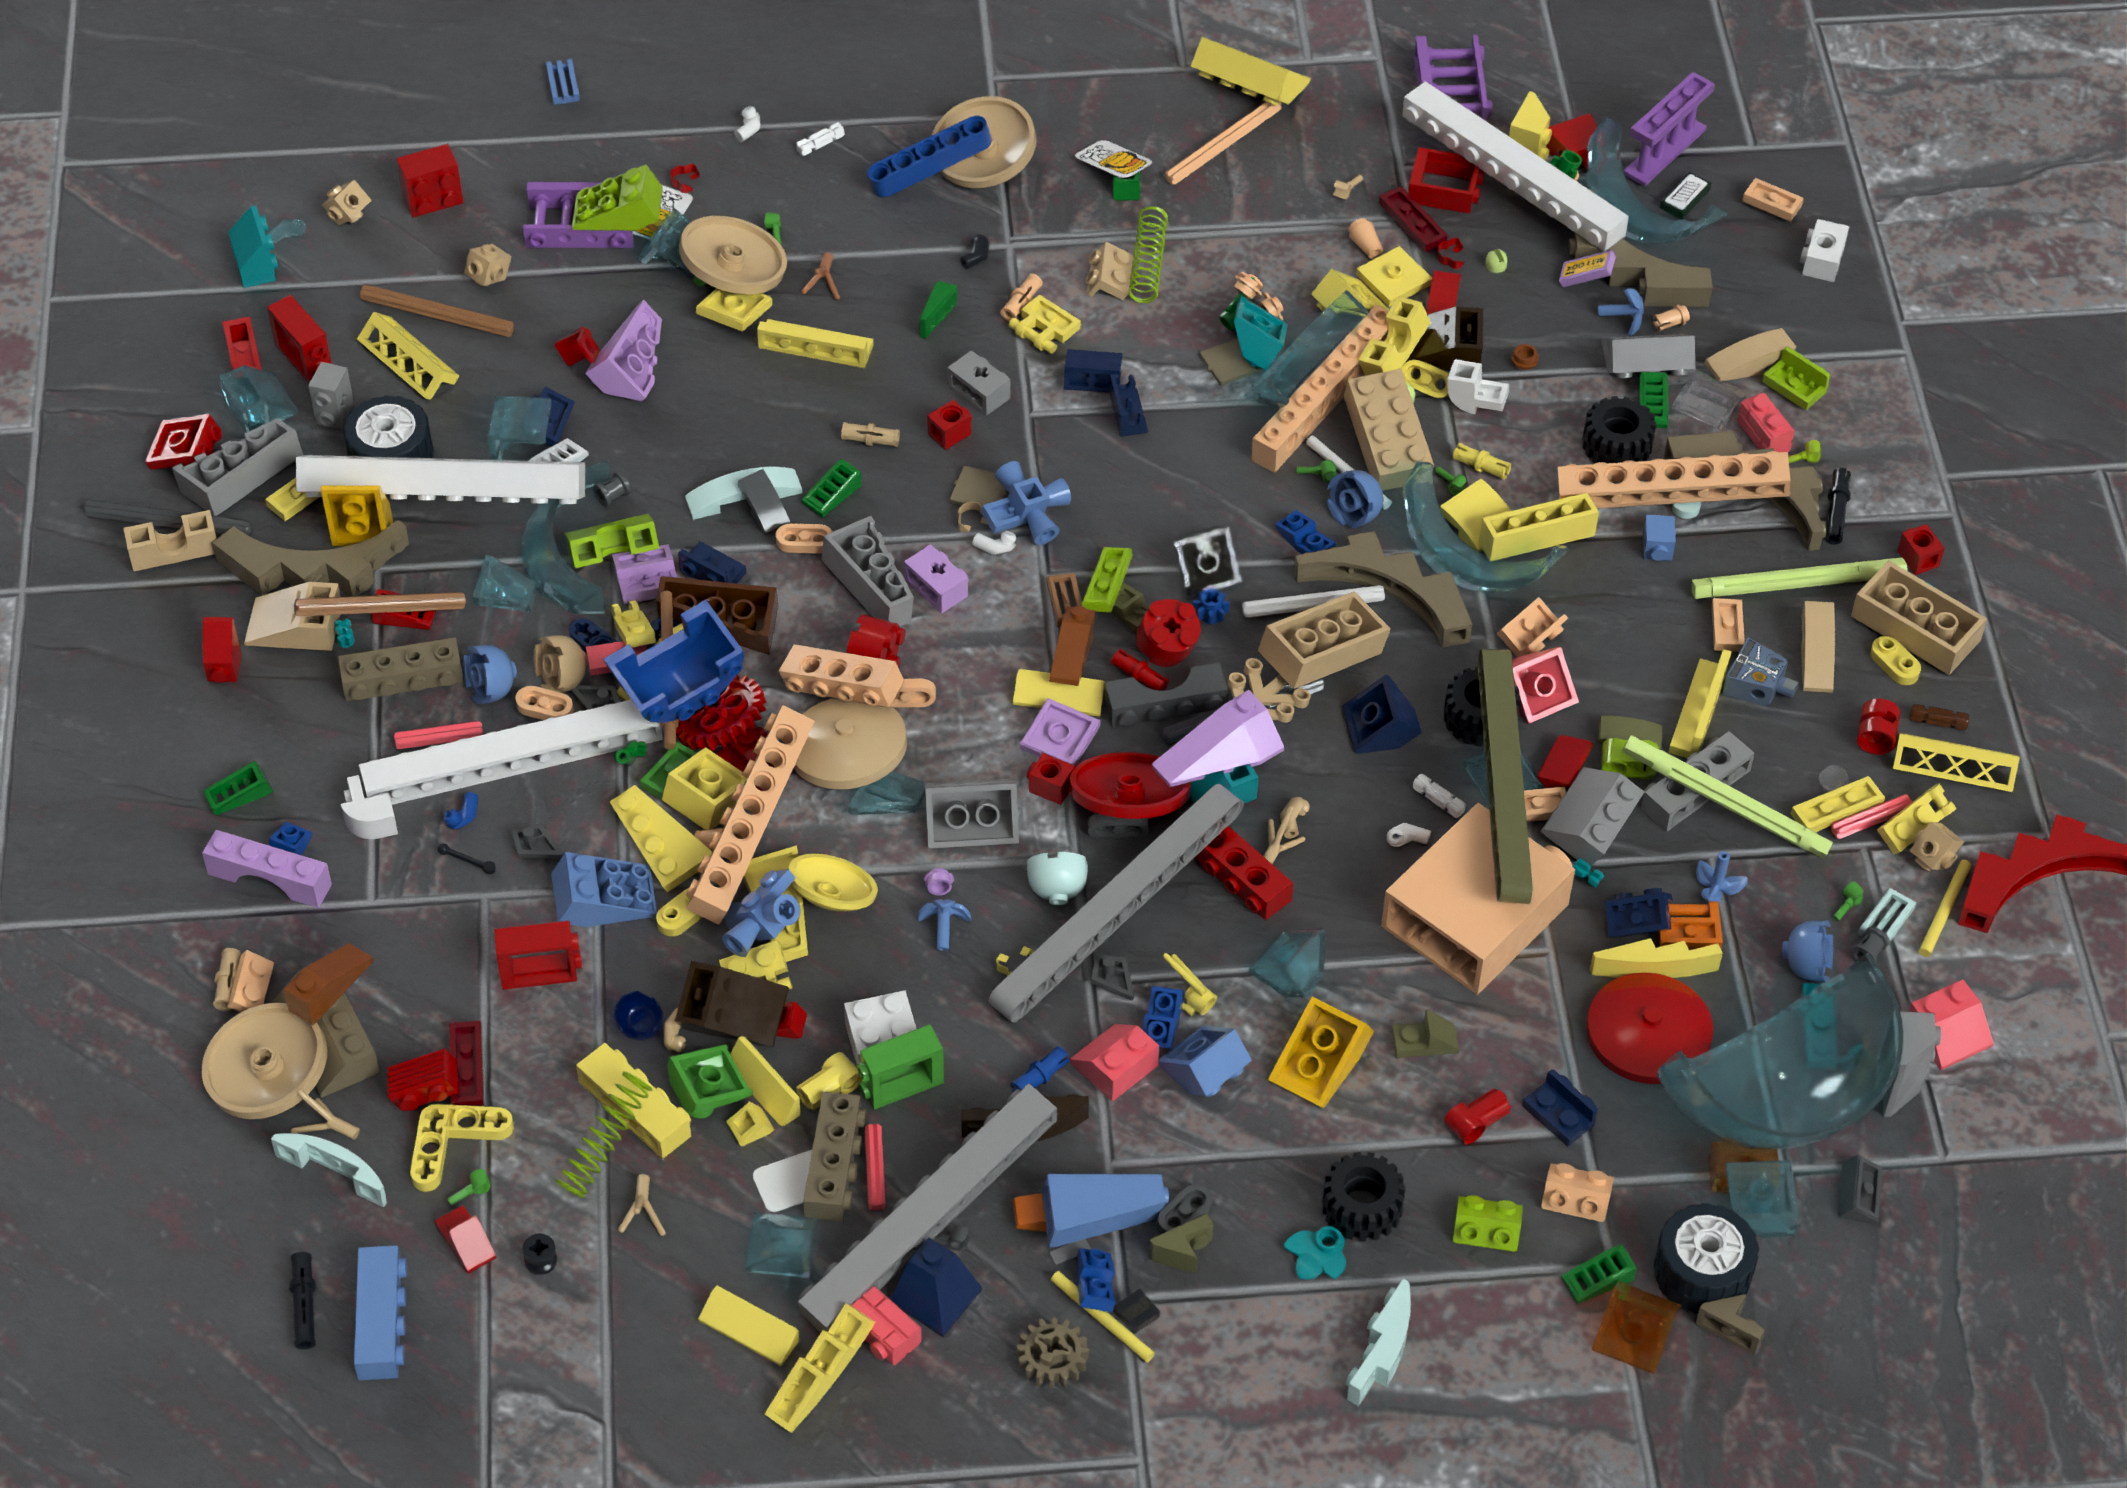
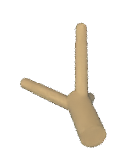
[1263,805,1306,864]
[291,1090,360,1140]
[618,1174,665,1236]

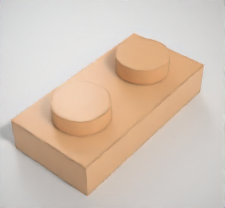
[1742,178,1804,222]
[1711,598,1745,652]
[1524,787,1566,822]
[227,950,274,1012]

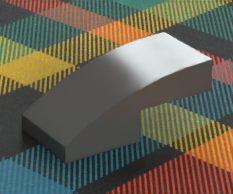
[737,469,790,536]

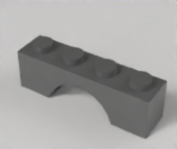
[1104,662,1228,727]

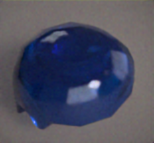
[613,991,664,1041]

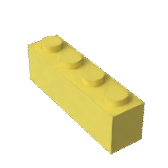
[1479,493,1599,562]
[576,1043,691,1159]

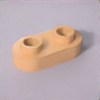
[776,523,833,554]
[891,678,936,707]
[515,686,574,720]

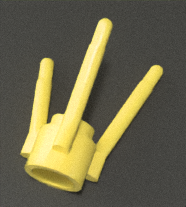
[1163,953,1217,1016]

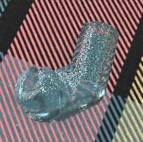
[266,219,306,244]

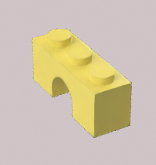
[1358,296,1431,376]

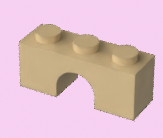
[123,510,217,571]

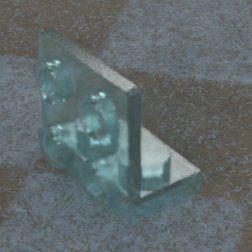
[637,208,695,278]
[488,395,552,460]

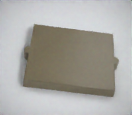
[1199,338,1264,386]
[950,466,1007,506]

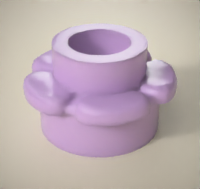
[924,868,954,896]

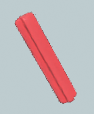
[394,721,483,750]
[1830,794,1913,839]
[865,1123,886,1211]

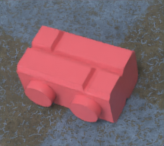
[1737,393,1795,452]
[852,1286,922,1365]

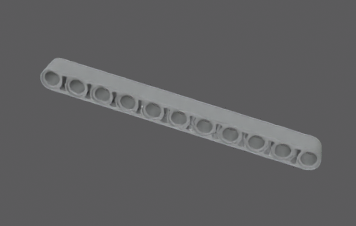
[988,784,1244,1023]

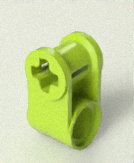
[1601,738,1660,779]

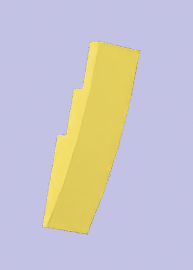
[1590,938,1723,978]
[765,1303,876,1432]

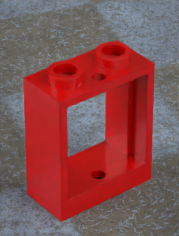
[1408,147,1485,214]
[267,295,332,384]
[494,920,582,990]

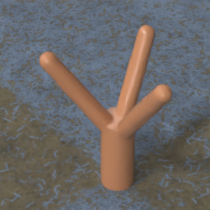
[801,253,840,300]

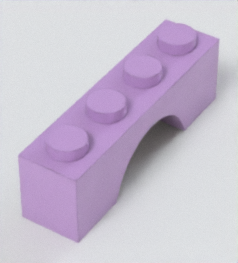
[202,830,332,908]

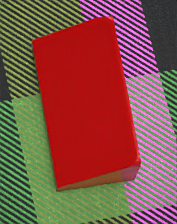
[1537,735,1593,788]

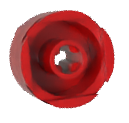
[1135,599,1201,667]
[846,614,906,667]

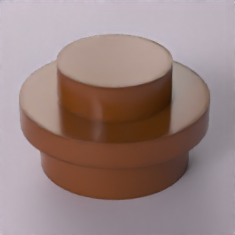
[1511,344,1539,370]

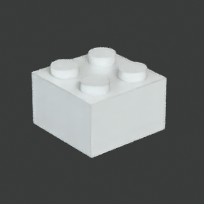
[844,990,916,1065]

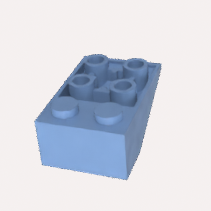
[551,852,657,927]

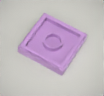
[1020,698,1101,767]

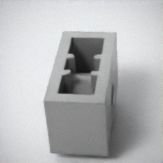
[947,350,1010,416]
[308,362,355,429]

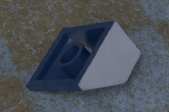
[1342,674,1422,754]
[890,1237,982,1337]

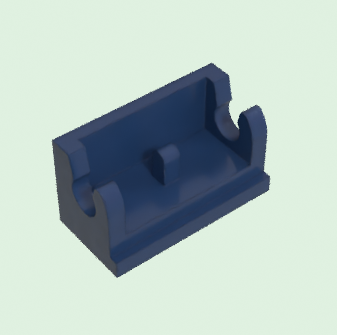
[1064,349,1122,393]
[1110,374,1148,437]

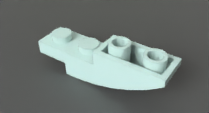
[1346,1279,1411,1406]

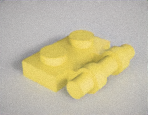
[1009,294,1081,354]
[719,940,793,989]

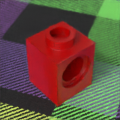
[927,399,972,450]
[1897,524,1945,575]
[1026,753,1075,805]

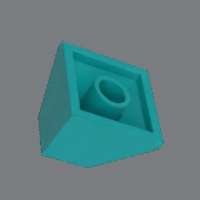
[1234,296,1288,370]

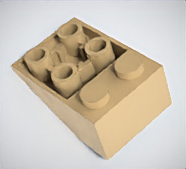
[244,582,341,651]

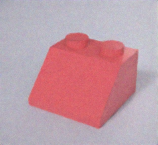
[1909,979,1994,1070]
[1069,1024,1159,1102]

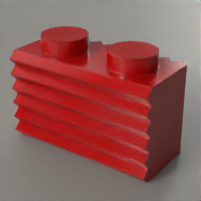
[387,1048,458,1111]

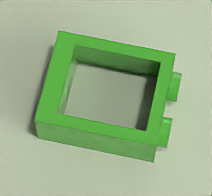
[857,1024,944,1110]

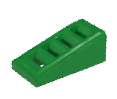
[1113,170,1141,201]
[919,281,957,339]
[1638,372,1668,429]
[802,459,862,518]
[203,761,274,816]
[1561,1244,1637,1304]

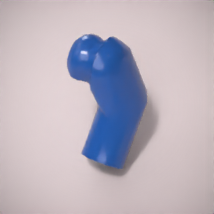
[443,792,478,830]

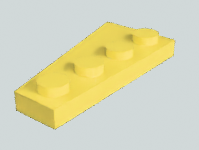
[610,785,712,893]
[743,845,808,962]

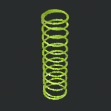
[1129,206,1168,303]
[555,1072,652,1199]

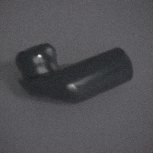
[960,234,989,269]

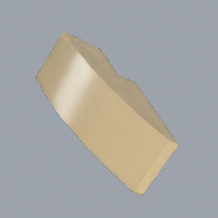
[1704,328,1796,382]
[1801,601,1835,693]

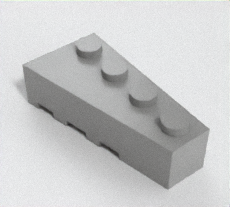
[172,418,303,516]
[822,515,914,626]

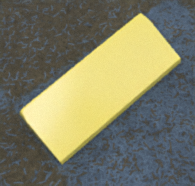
[1013,669,1105,717]
[730,1036,801,1127]
[698,1285,799,1366]

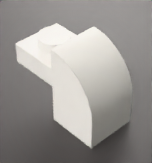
[1447,359,1509,414]
[341,775,398,839]

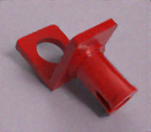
[555,327,600,366]

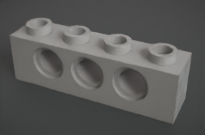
[1641,731,1755,832]

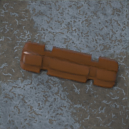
[1910,704,1969,730]

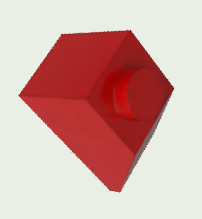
[203,617,242,683]

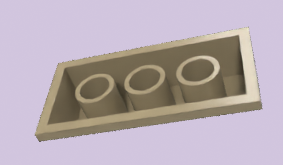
[273,969,380,1098]

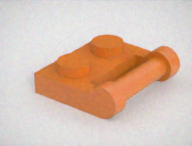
[1658,901,1723,950]

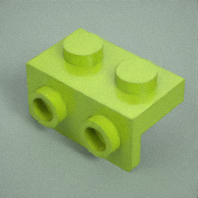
[1762,346,1831,410]
[1453,1195,1523,1252]

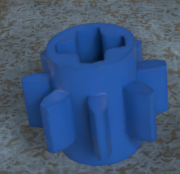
[1193,588,1229,625]

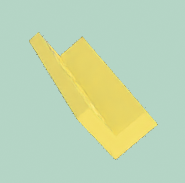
[357,312,459,400]
[757,319,874,368]
[1668,649,1732,758]
[1892,732,2020,792]

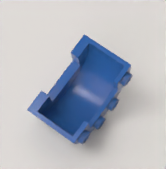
[603,600,744,723]

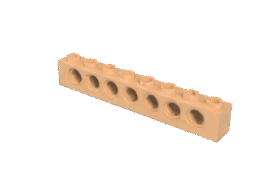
[1251,305,1389,473]
[1558,451,1791,508]
[686,705,815,925]

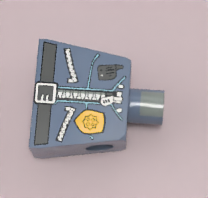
[1722,638,1799,706]

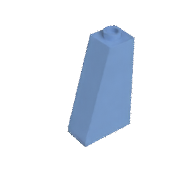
[1042,1174,1169,1247]

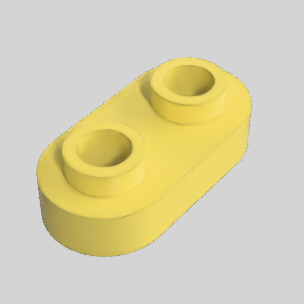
[1402,360,1449,398]
[1870,636,1921,685]
[656,888,703,936]

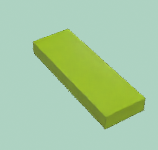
[1082,547,1133,612]

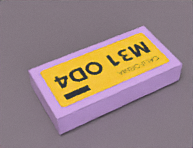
[1559,250,1616,287]

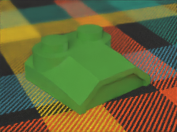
[667,1044,753,1118]

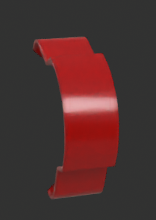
[670,163,700,193]
[1437,237,1464,269]

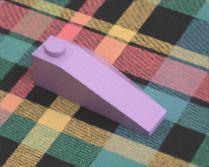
[585,300,662,401]
[1151,690,1284,787]

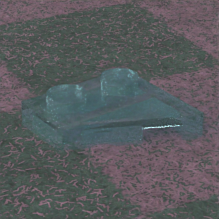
[472,555,537,612]
[848,771,925,815]

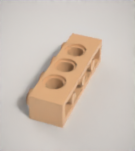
[779,644,904,707]

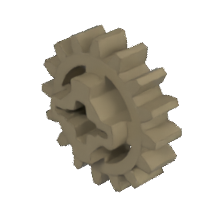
[1017,1317,1089,1388]

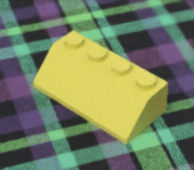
[1191,37,1311,106]

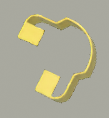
[996,946,1034,976]

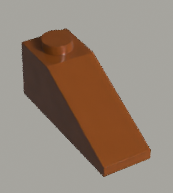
[1049,606,1096,686]
[284,943,374,1025]

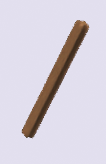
[360,284,515,337]
[294,592,466,616]

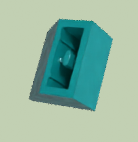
[228,205,279,288]
[1190,764,1259,803]

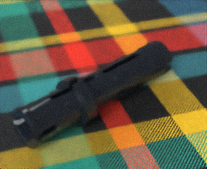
[1824,468,1851,545]
[289,1252,316,1350]

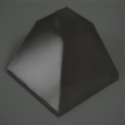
[1173,525,1242,597]

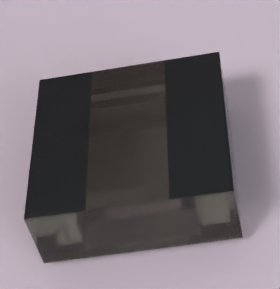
[1114,1289,1160,1334]

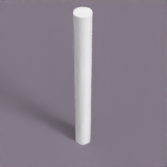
[1306,436,1392,510]

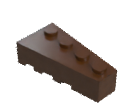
[656,576,778,655]

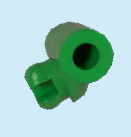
[615,739,647,765]

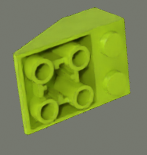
[572,164,663,231]

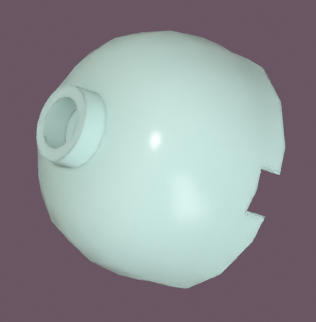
[1027,852,1088,905]

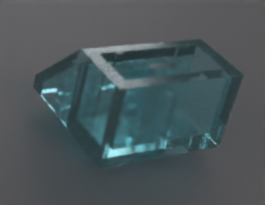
[219,365,298,433]

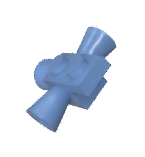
[981,461,1071,545]
[722,869,800,957]

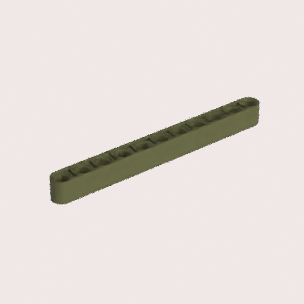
[1478,648,1532,904]

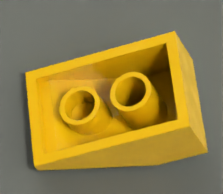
[321,485,393,546]
[1268,996,1374,1109]

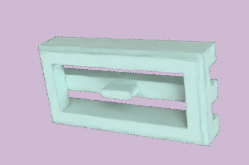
[1858,888,1917,941]

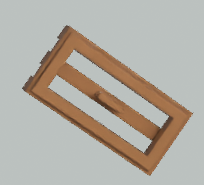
[1046,573,1083,627]

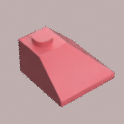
[1512,647,1579,724]

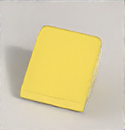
[726,1101,774,1146]

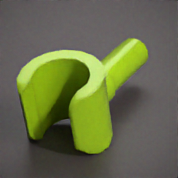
[1788,440,1821,463]

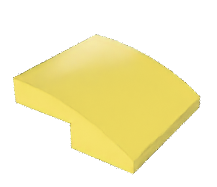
[1439,478,1511,554]

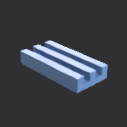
[546,59,580,104]

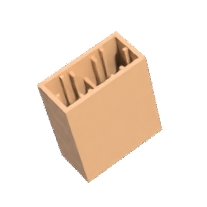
[1381,803,1575,995]

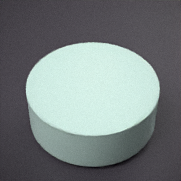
[1671,502,1701,519]

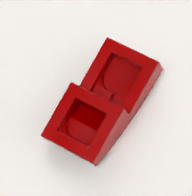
[1426,270,1461,315]

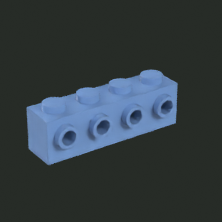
[354,1245,407,1381]

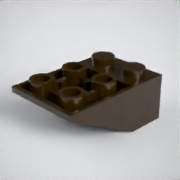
[1405,307,1484,370]
[675,961,789,1048]

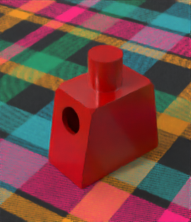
[1546,113,1605,174]

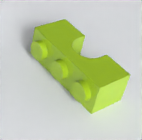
[564,514,660,568]

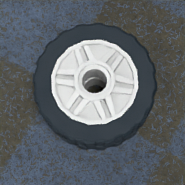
[343,395,434,458]
[1653,1203,1759,1314]

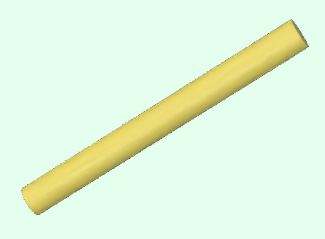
[1919,860,1972,957]
[1051,1271,1155,1363]

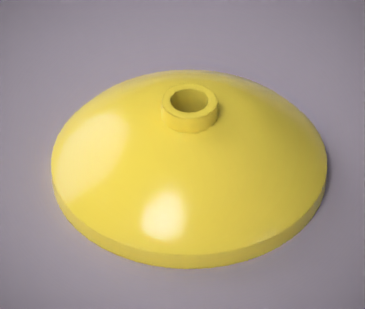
[788,854,878,911]

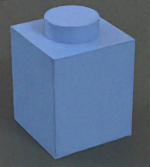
[1643,515,1676,561]

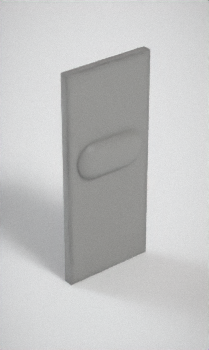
[1049,1239,1091,1266]

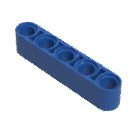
[867,116,992,197]

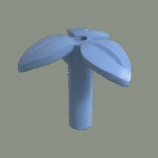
[1598,289,1644,336]
[1696,851,1748,902]
[917,899,971,951]

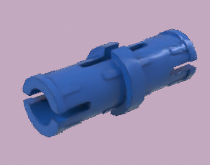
[1010,1046,1070,1092]

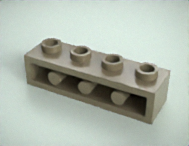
[338,637,464,702]
[803,1092,867,1222]

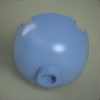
[1327,470,1384,529]
[463,645,517,704]
[1782,920,1833,982]

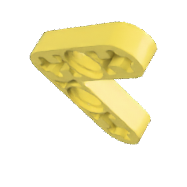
[410,1104,514,1192]

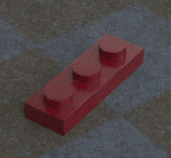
[1379,186,1448,252]
[449,1020,484,1107]

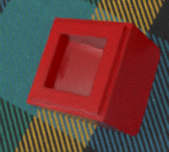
[776,1001,807,1039]

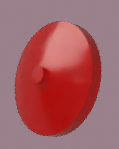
[1070,752,1191,819]
[1586,973,1713,1084]

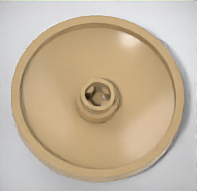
[932,96,1036,188]
[679,216,787,294]
[794,698,907,789]
[202,1003,327,1119]

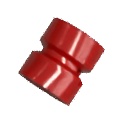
[1857,698,1901,755]

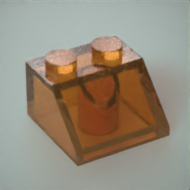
[1592,1281,1681,1374]

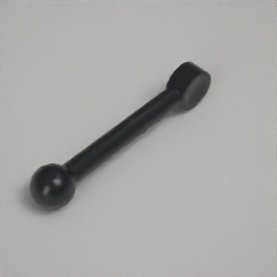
[437,843,496,874]

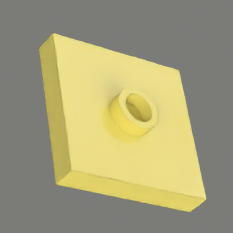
[1356,246,1433,307]
[696,288,772,332]

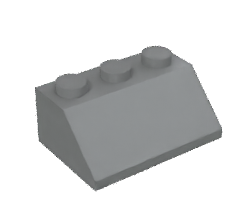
[1602,334,1696,378]
[1540,767,1644,866]
[924,778,1019,849]
[1880,1011,1941,1117]

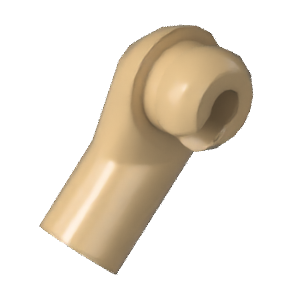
[1280,797,1310,839]
[663,1008,686,1053]

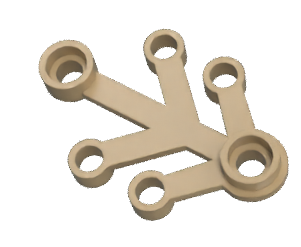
[1227,658,1311,723]

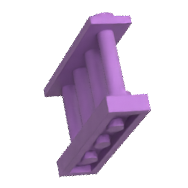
[1414,35,1492,122]
[1623,72,1715,186]
[523,182,634,248]

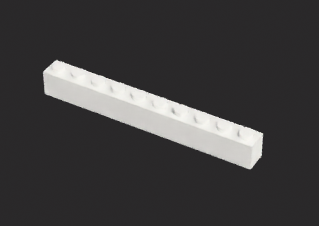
[1402,81,1629,252]
[296,455,585,504]
[359,700,663,805]

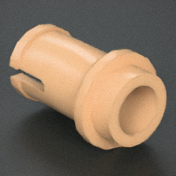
[1652,304,1690,332]

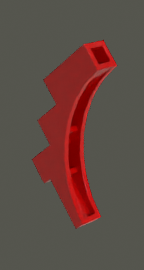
[1957,814,2127,934]

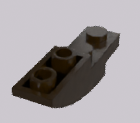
[961,1094,1089,1142]

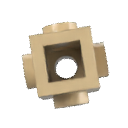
[322,180,372,226]
[464,244,512,286]
[1909,822,1964,871]

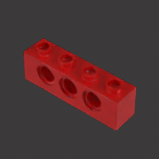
[1194,826,1293,921]

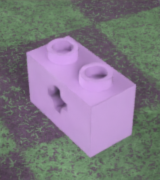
[904,544,969,614]

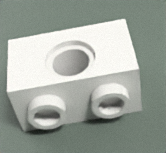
[1800,219,1849,282]

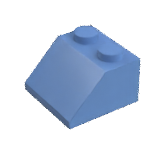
[1158,1026,1252,1097]

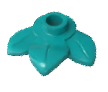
[1284,1226,1346,1280]

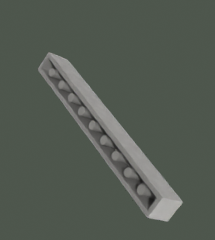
[798,1084,1057,1333]

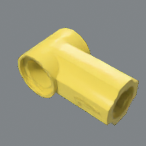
[796,1052,862,1110]

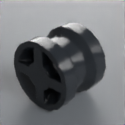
[522,1234,557,1275]

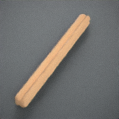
[1165,101,1282,185]

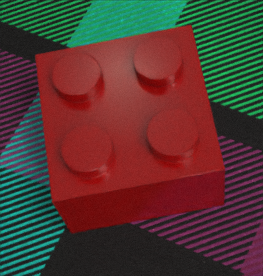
[396,144,464,218]

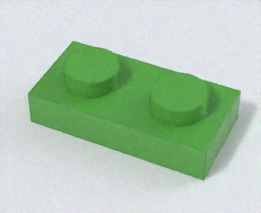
[640,742,697,800]

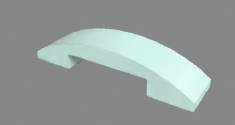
[685,467,803,520]
[271,1133,387,1207]

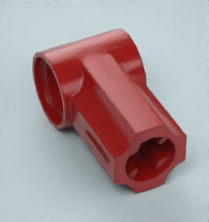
[1444,1089,1511,1145]

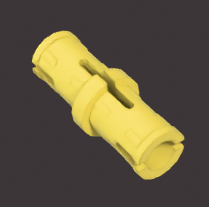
[1453,443,1511,480]

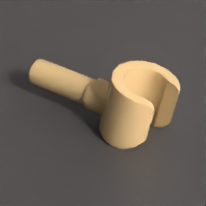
[1333,175,1363,200]

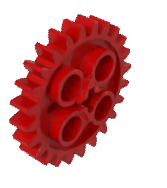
[676,674,767,751]

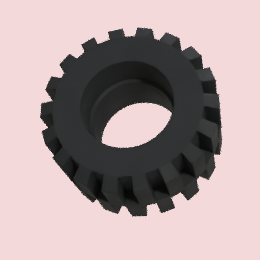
[1582,396,1656,464]
[1443,666,1521,747]
[1322,1152,1405,1242]

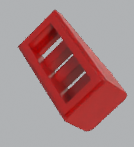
[371,589,436,630]

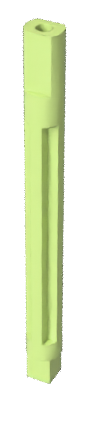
[1692,557,1907,599]
[1622,735,1833,859]

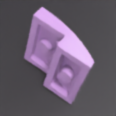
[612,544,677,604]

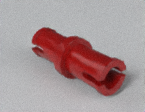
[1111,648,1169,691]

